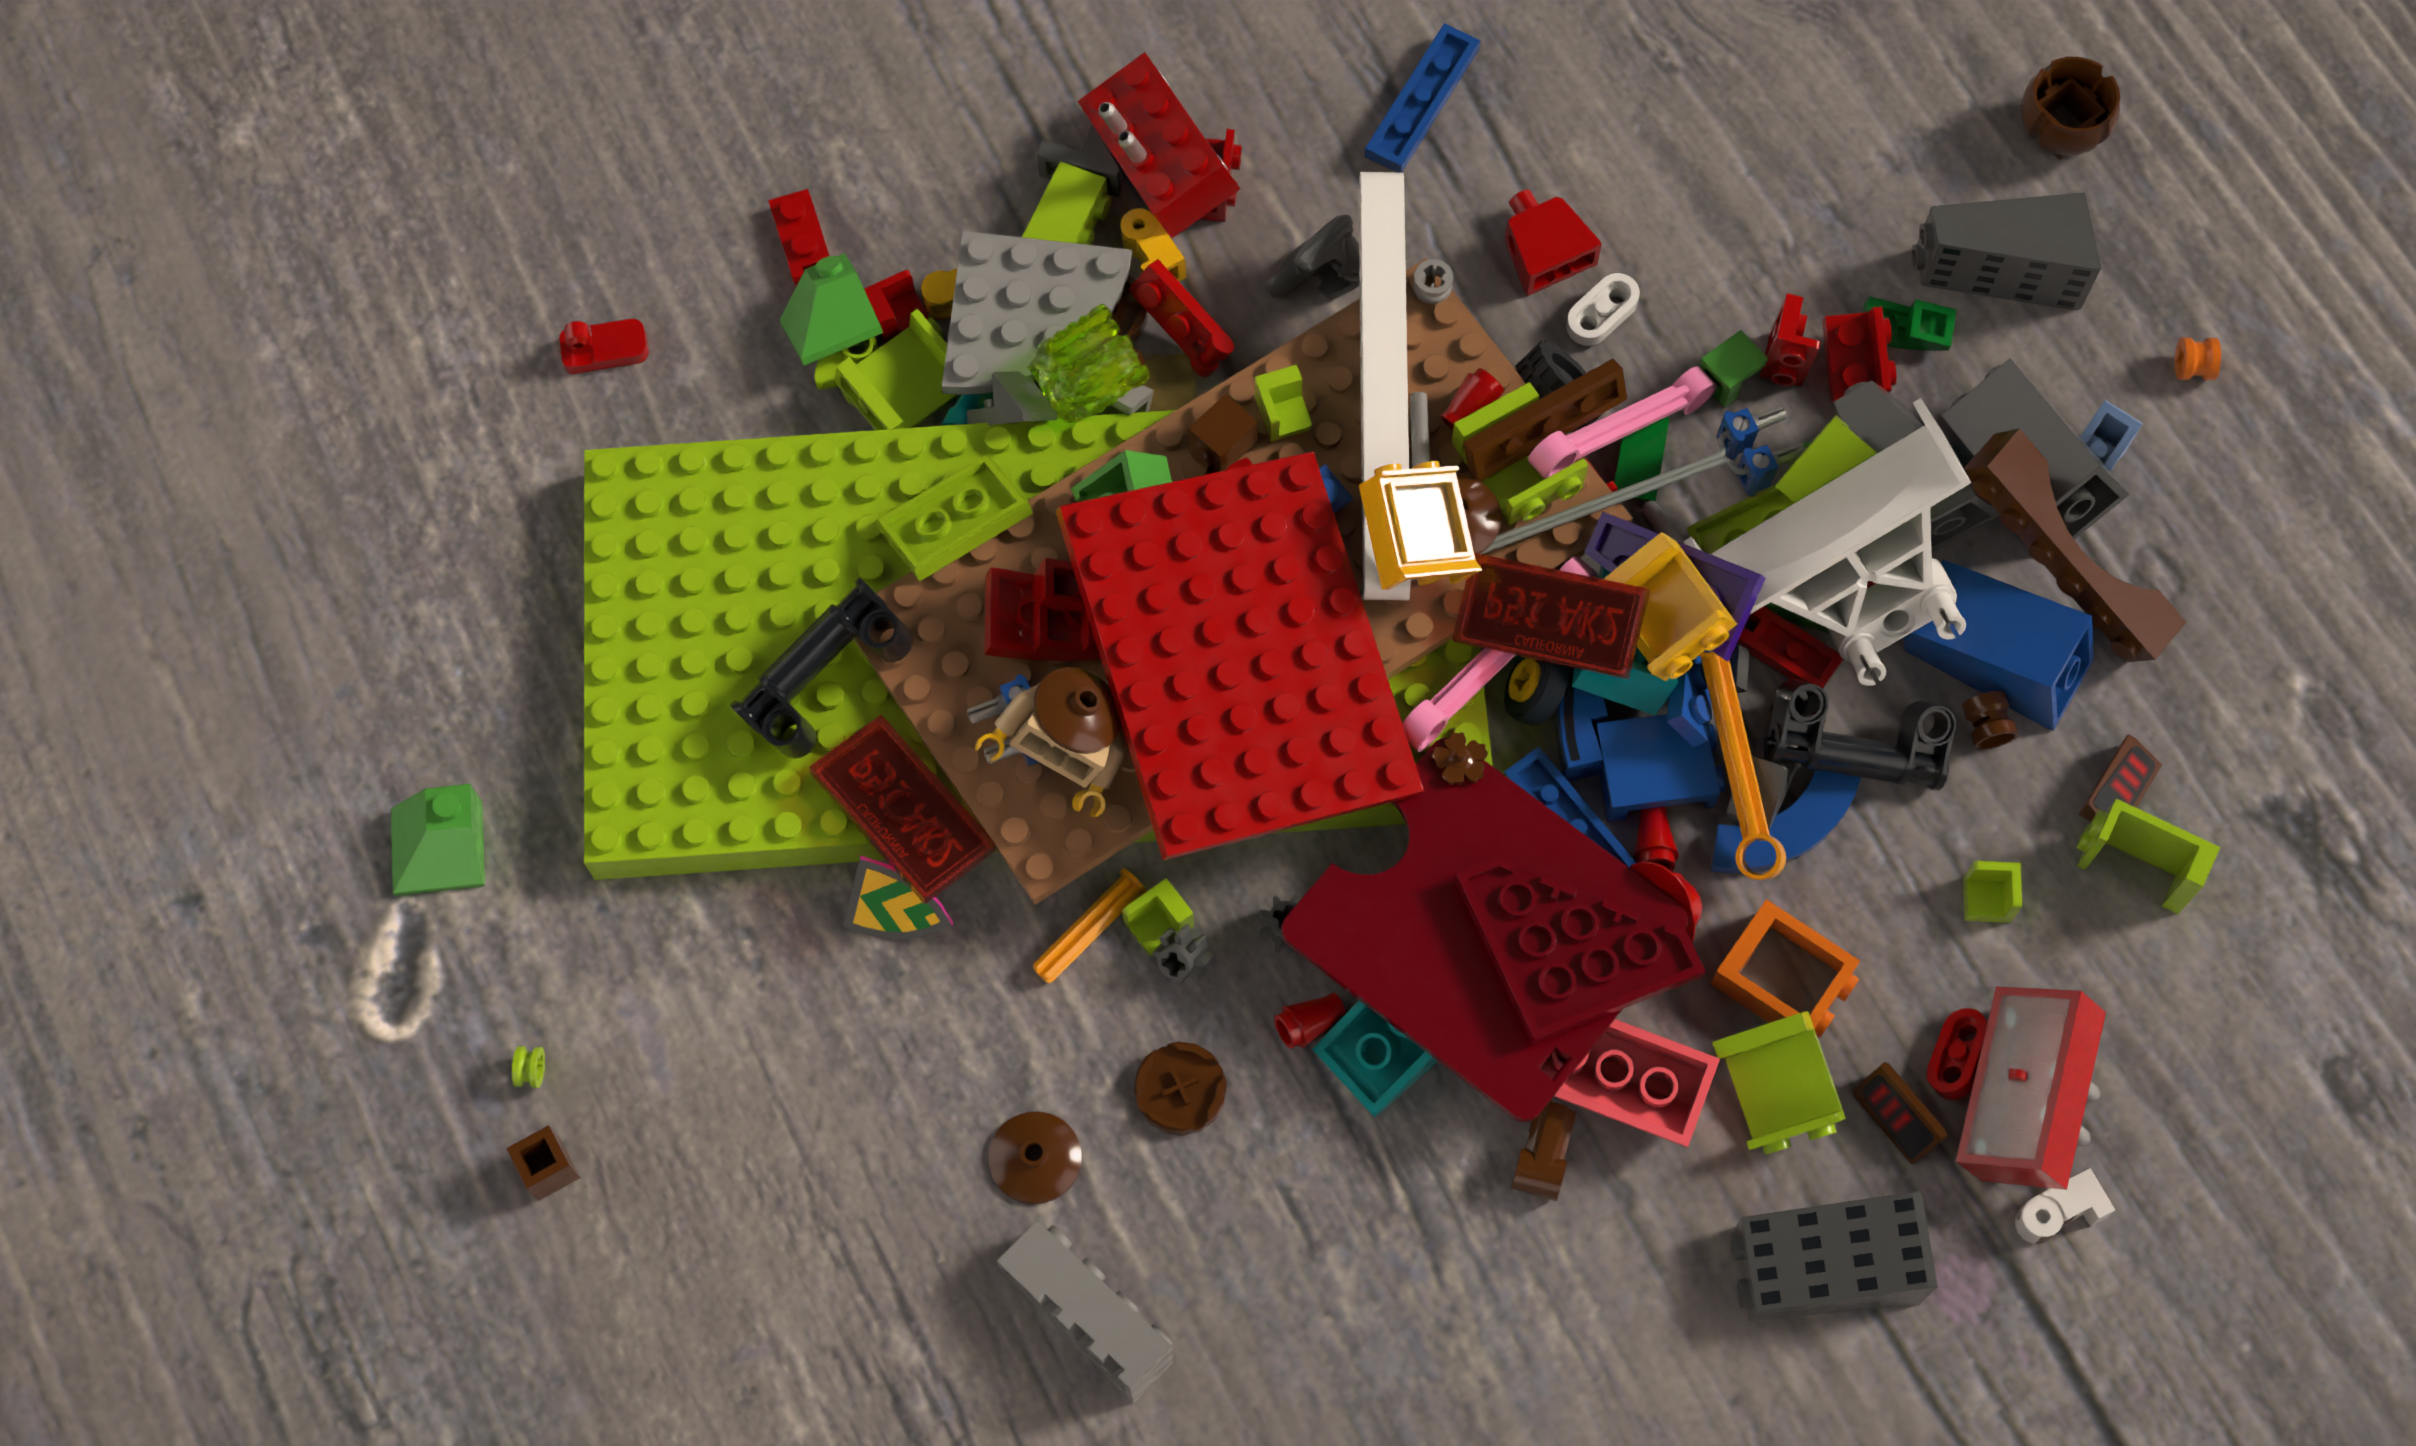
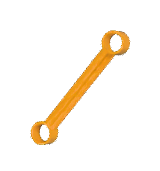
[1698,651,1786,880]

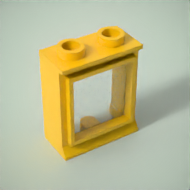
[1359,461,1482,590]

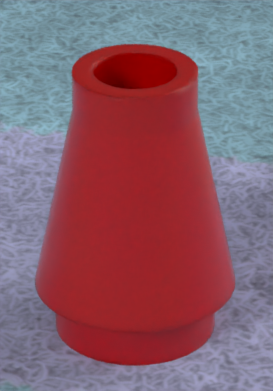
[1440,368,1505,431]
[1633,807,1679,871]
[1274,992,1346,1049]

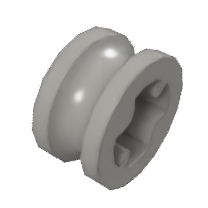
[1413,259,1453,304]

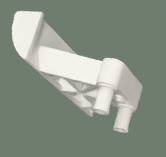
[1684,398,1971,686]

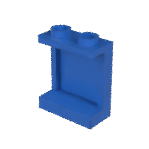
[1595,714,1725,822]

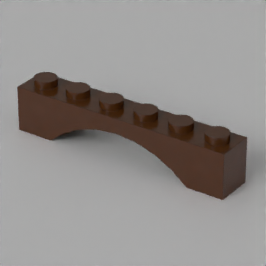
[1964,428,2186,662]

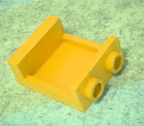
[1599,532,1738,681]

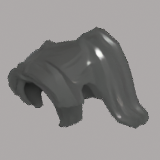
[1264,215,1359,299]

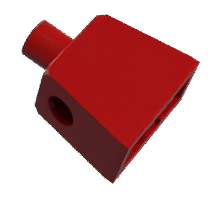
[1505,189,1602,297]

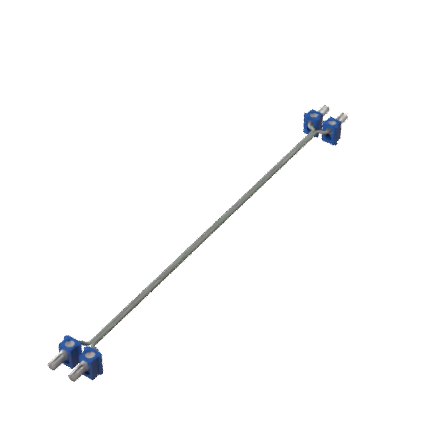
[967,406,1805,766]

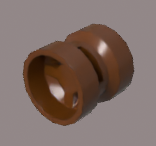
[1962,691,2019,750]

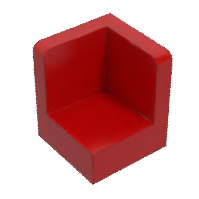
[864,270,929,343]

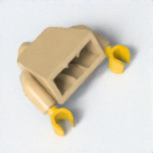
[975,671,1124,817]

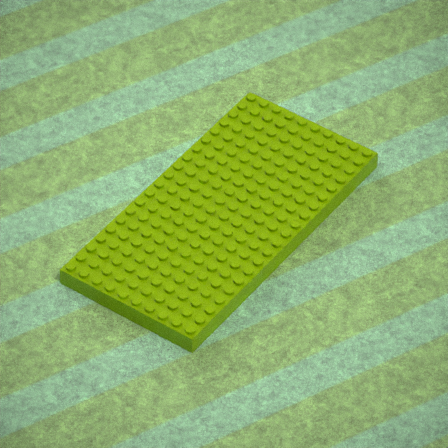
[584,410,1492,880]

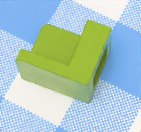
[1255,364,1312,442]
[1963,861,2022,923]
[1122,878,1194,956]

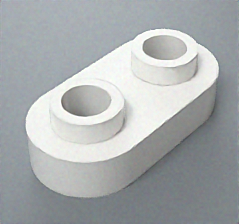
[1566,273,1640,346]

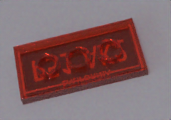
[1452,553,1650,680]
[809,715,997,905]

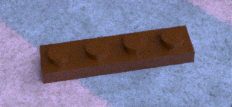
[1463,358,1627,482]

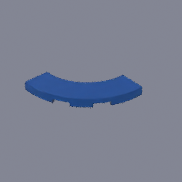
[1711,770,1861,873]

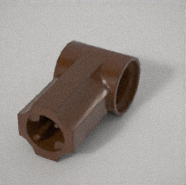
[1511,1101,1577,1201]

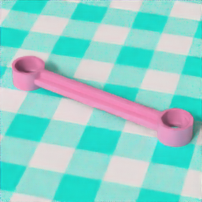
[1528,366,1717,479]
[1402,555,1598,752]

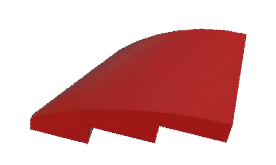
[984,557,1101,661]

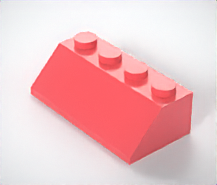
[1540,1019,1720,1148]

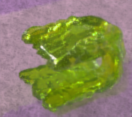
[1026,304,1150,423]

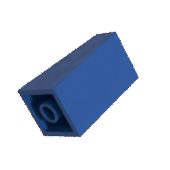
[1903,559,2094,731]

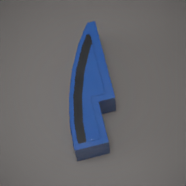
[1556,663,1608,782]

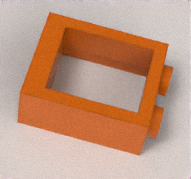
[1710,899,1860,1038]

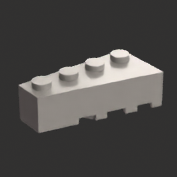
[997,1220,1174,1403]

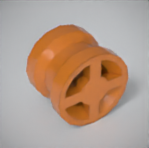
[2174,337,2221,381]

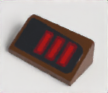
[2078,734,2162,822]
[1853,1062,1947,1164]

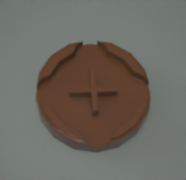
[1134,1041,1227,1136]

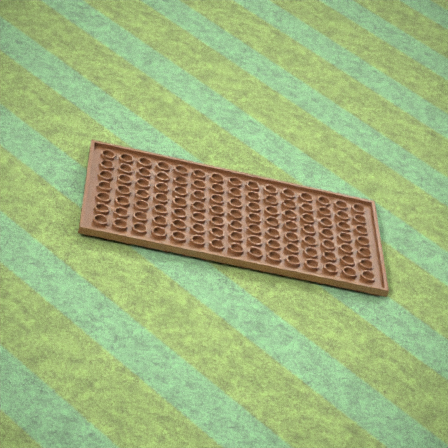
[853,258,1633,905]

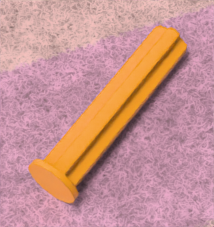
[1033,868,1147,983]

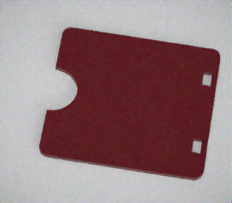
[1281,737,1688,1122]

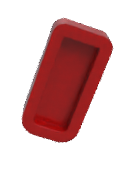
[559,319,649,374]

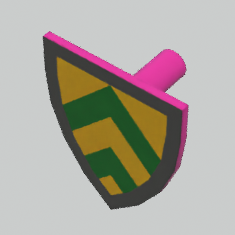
[843,856,953,939]

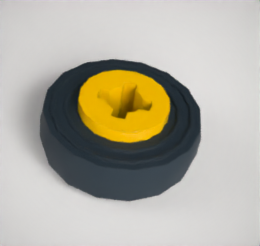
[1504,654,1569,725]

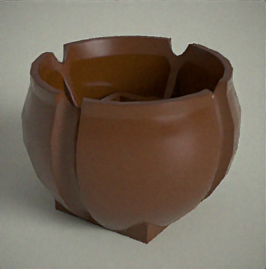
[2021,56,2120,160]

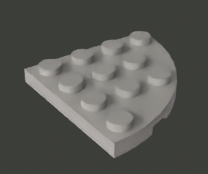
[942,231,1132,395]

